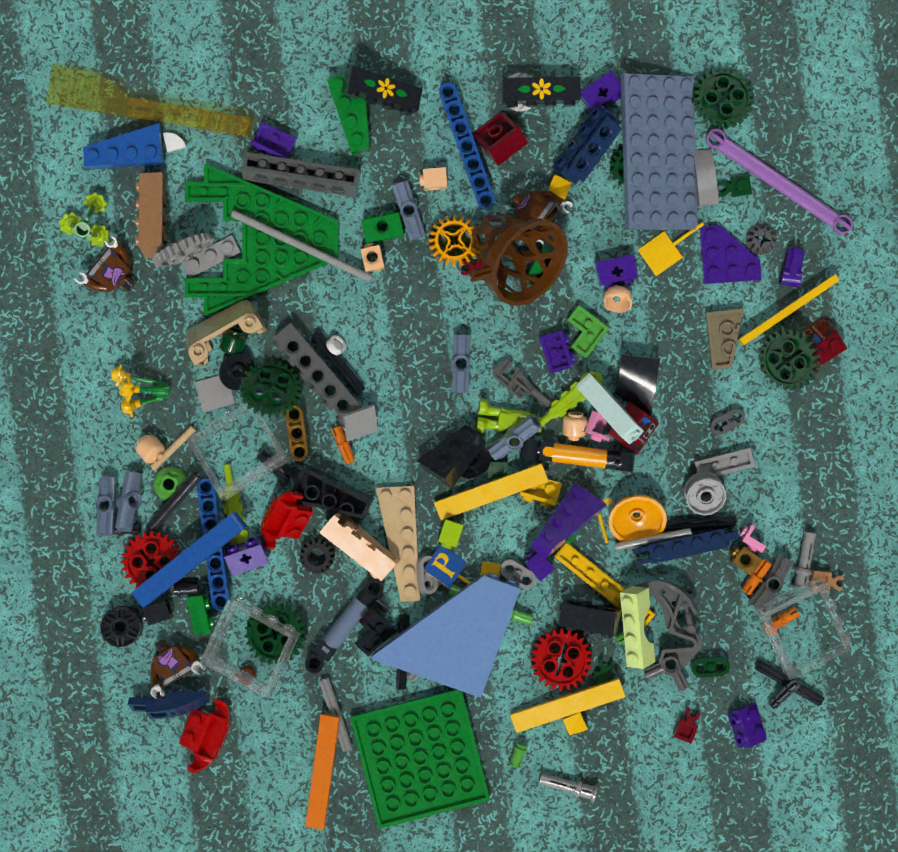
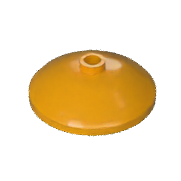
[608,495,667,542]

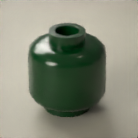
[219,328,246,357]

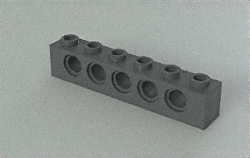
[242,152,360,198]
[273,323,363,425]

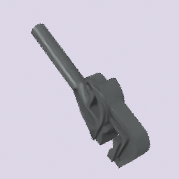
[493,359,560,418]

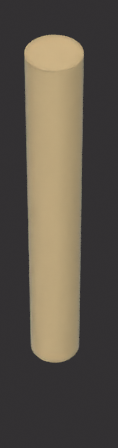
[150,426,196,471]

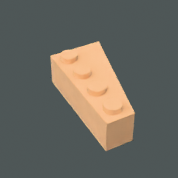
[319,513,399,581]

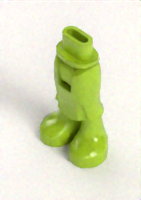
[475,398,542,434]

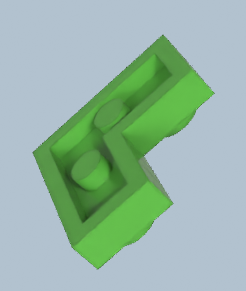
[567,305,609,359]

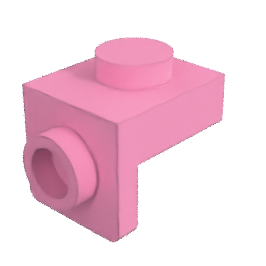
[585,410,610,442]
[739,524,766,554]

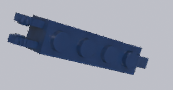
[632,528,740,565]

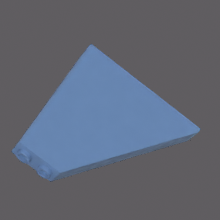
[372,572,520,698]

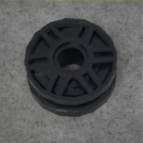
[100,605,144,647]

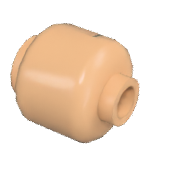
[562,411,588,441]
[136,435,165,463]

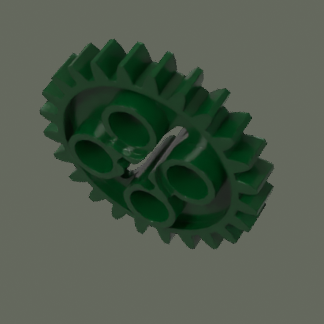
[692,67,755,129]
[759,328,821,391]
[240,359,303,418]
[244,602,307,665]

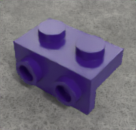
[250,122,297,159]
[539,330,575,374]
[727,703,767,748]

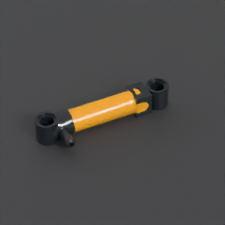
[519,439,636,472]

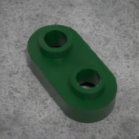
[690,656,730,678]

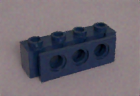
[552,104,622,185]

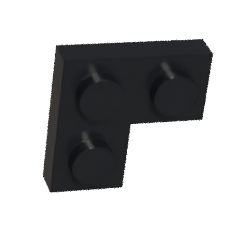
[355,608,396,656]

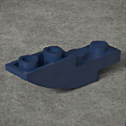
[128,689,209,719]

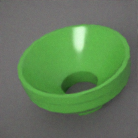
[153,467,187,501]

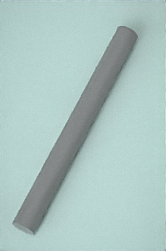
[615,528,692,551]

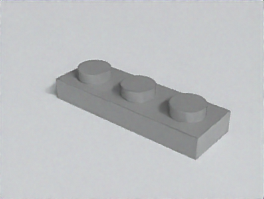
[181,235,241,278]
[694,448,755,476]

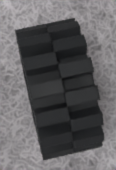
[300,538,335,574]

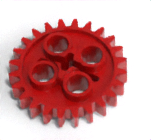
[120,530,181,589]
[530,628,593,691]

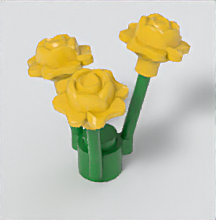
[111,364,169,417]

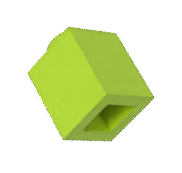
[438,519,464,549]

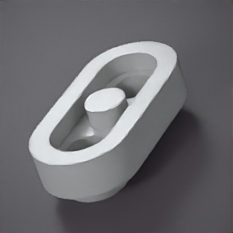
[416,555,438,594]
[500,559,536,589]

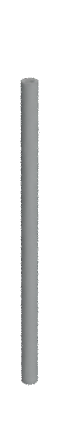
[231,210,373,282]

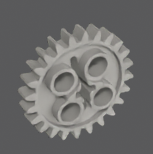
[152,233,213,268]

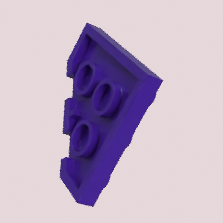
[700,225,762,284]

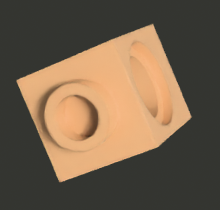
[419,167,447,191]
[361,243,385,273]

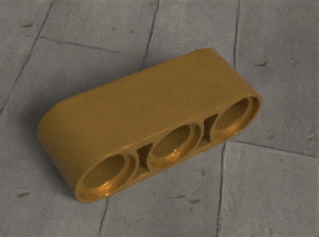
[285,406,309,461]

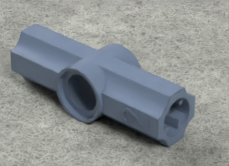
[392,181,426,241]
[452,335,470,393]
[488,415,542,460]
[115,471,142,532]
[95,476,118,536]

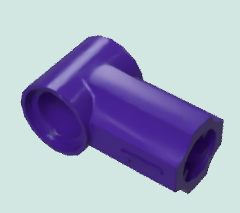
[779,248,805,288]

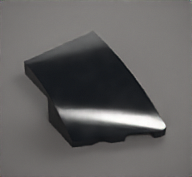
[615,355,660,416]

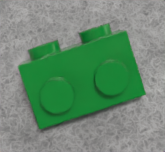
[187,593,215,635]

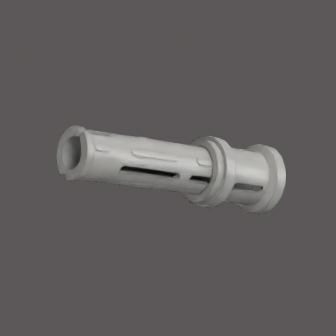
[792,532,816,591]
[539,772,598,802]

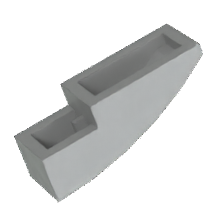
[694,149,719,207]

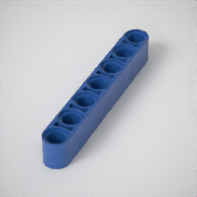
[439,82,495,211]
[197,478,231,611]
[131,511,248,608]

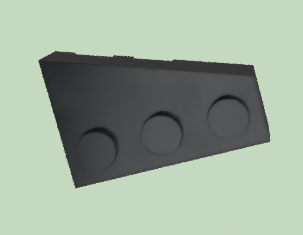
[416,425,486,488]
[559,599,623,638]

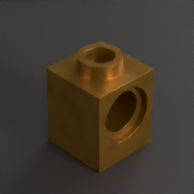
[730,545,763,576]

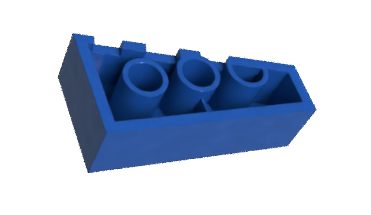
[83,123,165,170]

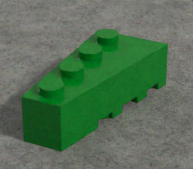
[327,67,370,156]

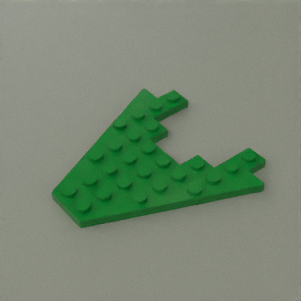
[185,164,339,316]

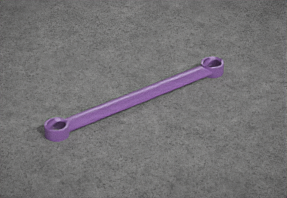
[706,129,853,235]

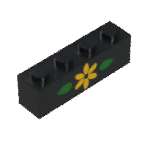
[341,66,423,116]
[501,77,580,108]

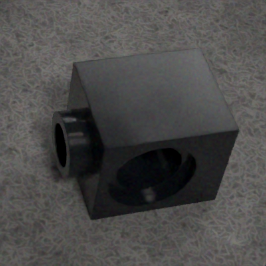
[141,599,173,626]

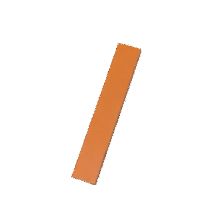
[305,713,341,830]

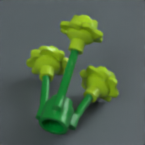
[59,192,110,247]

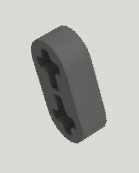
[710,409,745,435]

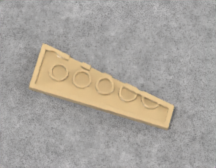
[376,486,420,602]

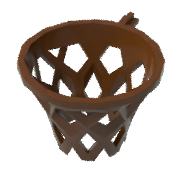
[469,212,568,306]

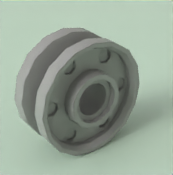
[683,472,726,515]

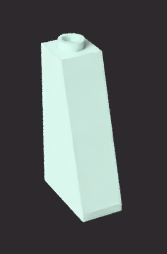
[575,373,644,444]

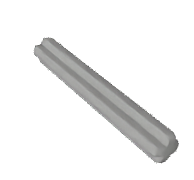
[319,678,352,752]

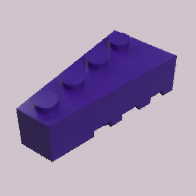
[531,482,607,558]

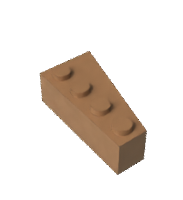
[135,172,168,258]

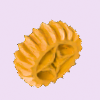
[428,215,476,267]

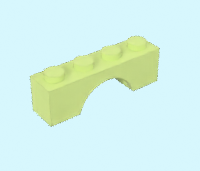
[620,586,655,669]

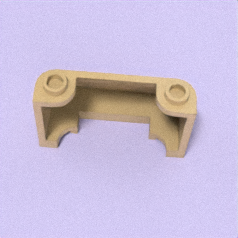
[185,300,268,367]

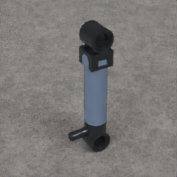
[305,578,390,674]

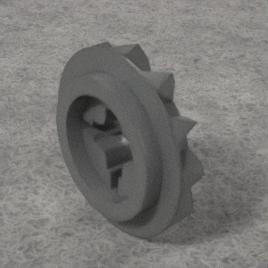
[746,224,777,255]

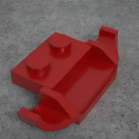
[261,492,313,550]
[178,698,231,773]

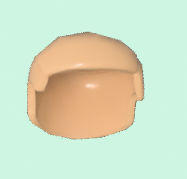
[603,285,632,313]

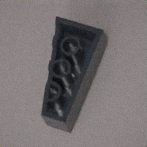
[291,464,375,519]

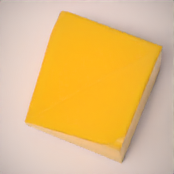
[548,174,571,201]
[562,712,588,735]

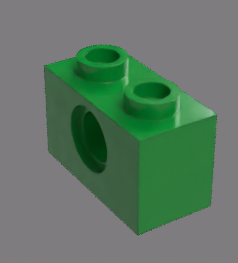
[361,210,404,244]

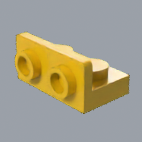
[519,479,562,508]

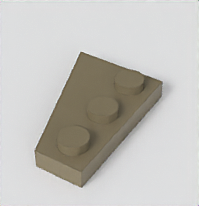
[705,308,744,370]

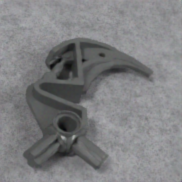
[634,579,702,692]

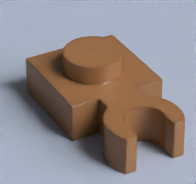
[809,570,844,592]

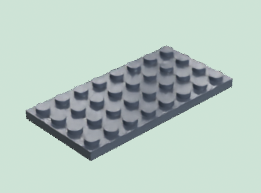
[621,73,698,230]

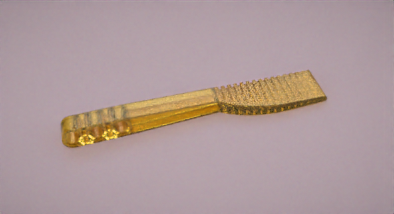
[46,65,253,139]

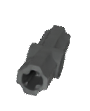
[748,554,793,612]

